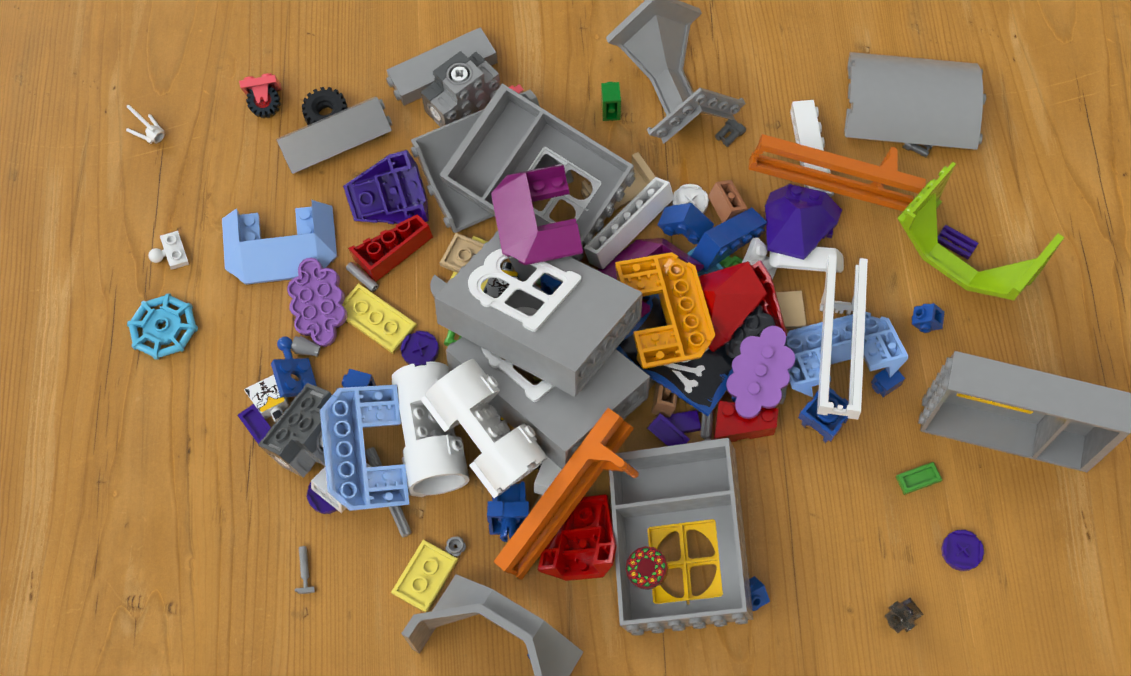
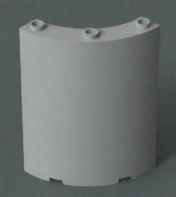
[844,52,986,150]
[410,90,573,233]

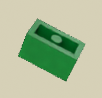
[601,82,621,121]

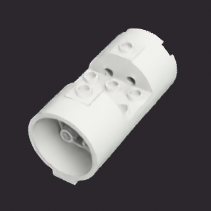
[421,359,548,498]
[392,362,469,497]

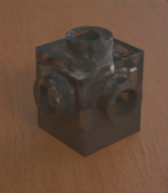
[884,598,924,634]

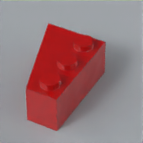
[714,401,779,442]

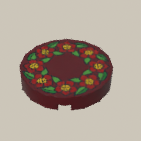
[626,546,669,590]

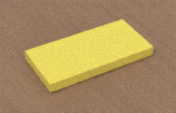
[342,283,417,354]

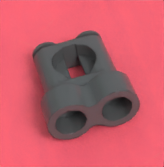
[715,119,746,147]
[902,143,933,158]

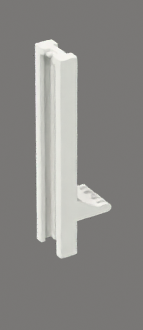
[817,254,868,420]

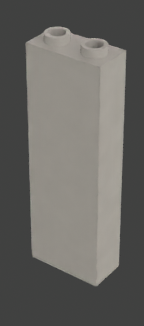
[386,27,498,106]
[276,97,393,174]

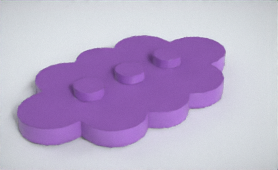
[287,258,347,347]
[726,326,795,419]

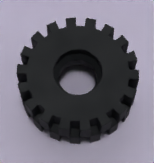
[302,87,348,125]

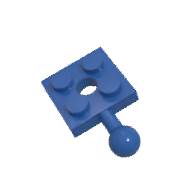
[271,336,317,398]

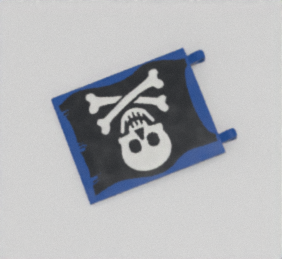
[616,294,734,416]

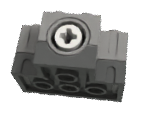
[421,51,500,127]
[258,383,332,478]

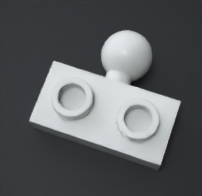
[148,231,189,270]

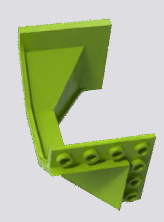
[897,162,1065,300]

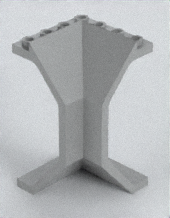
[606,0,746,144]
[401,574,583,676]

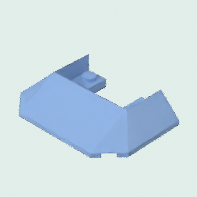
[222,200,337,285]
[786,312,908,397]
[320,385,409,511]

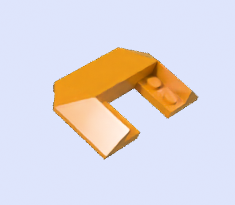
[615,252,715,369]

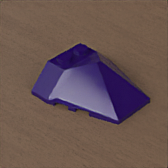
[343,150,429,224]
[765,184,842,260]

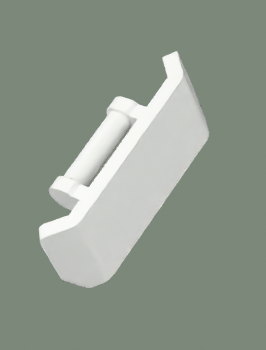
[769,247,844,273]

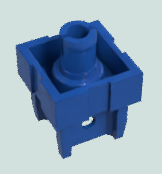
[798,387,849,443]
[487,482,530,542]

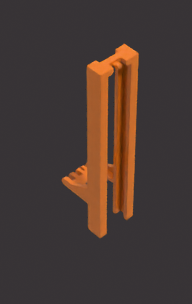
[749,134,926,211]
[493,408,639,580]

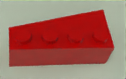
[348,214,433,282]

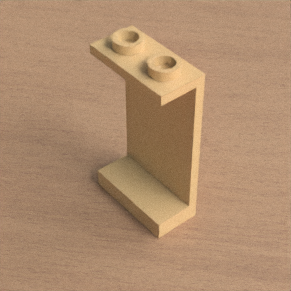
[581,152,656,210]

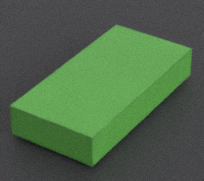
[896,462,942,495]

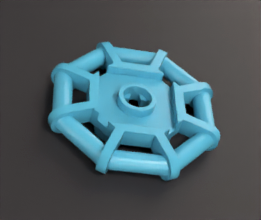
[127,293,198,360]

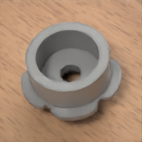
[446,537,466,556]

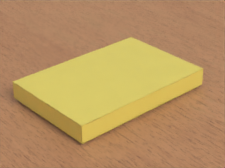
[391,540,458,613]

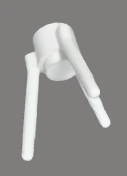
[126,105,165,144]

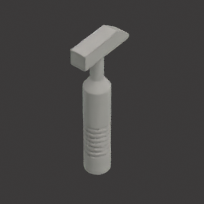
[295,546,315,594]

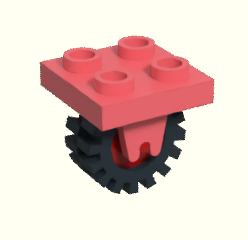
[239,73,282,118]

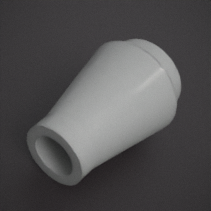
[291,336,321,357]

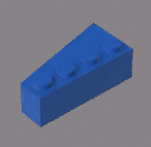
[691,207,767,272]

